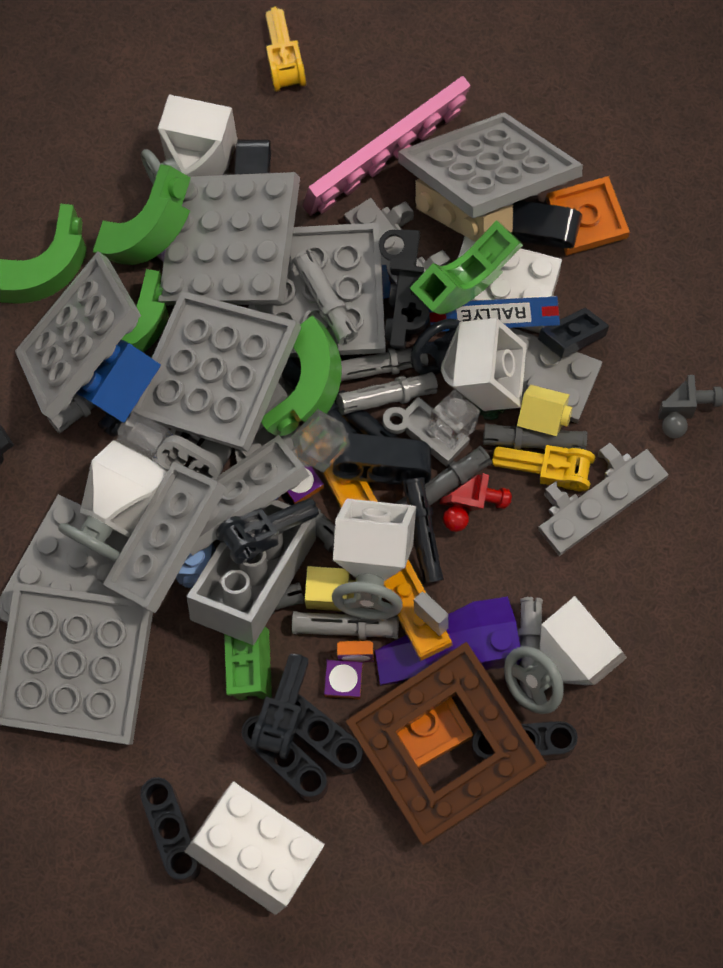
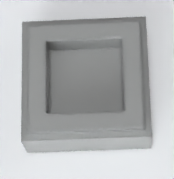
[413,591,448,636]

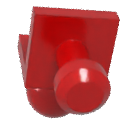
[440,473,512,532]

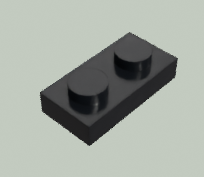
[538,307,609,358]

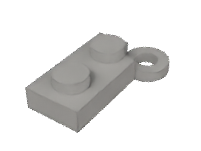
[382,397,470,467]

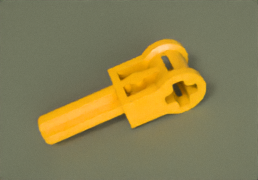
[266,7,306,91]
[492,445,595,491]

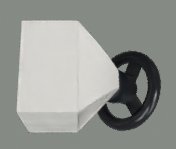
[410,318,527,411]

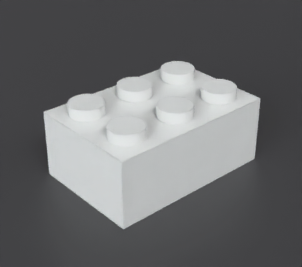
[458,236,562,333]
[185,781,324,915]

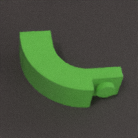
[93,164,191,265]
[0,204,87,303]
[410,220,523,314]
[121,269,169,353]
[261,315,342,437]

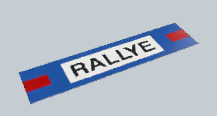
[429,296,560,331]

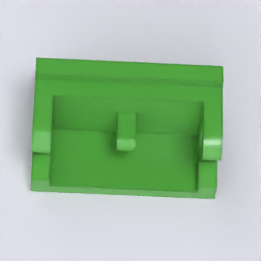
[224,627,272,700]

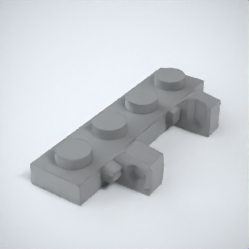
[344,198,451,316]
[538,443,669,556]

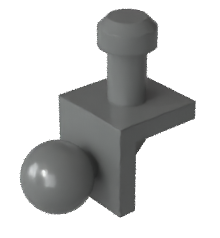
[658,375,723,439]

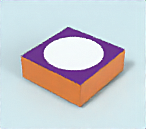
[286,458,324,504]
[337,641,374,662]
[324,660,363,699]

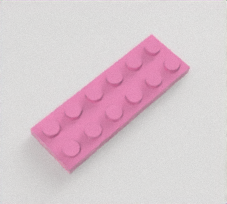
[303,76,471,216]

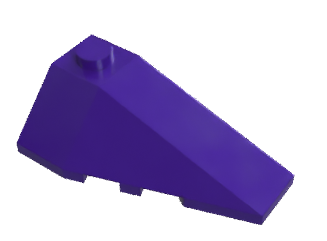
[375,597,521,686]

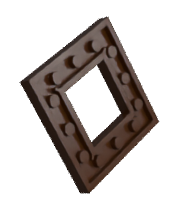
[346,642,548,846]

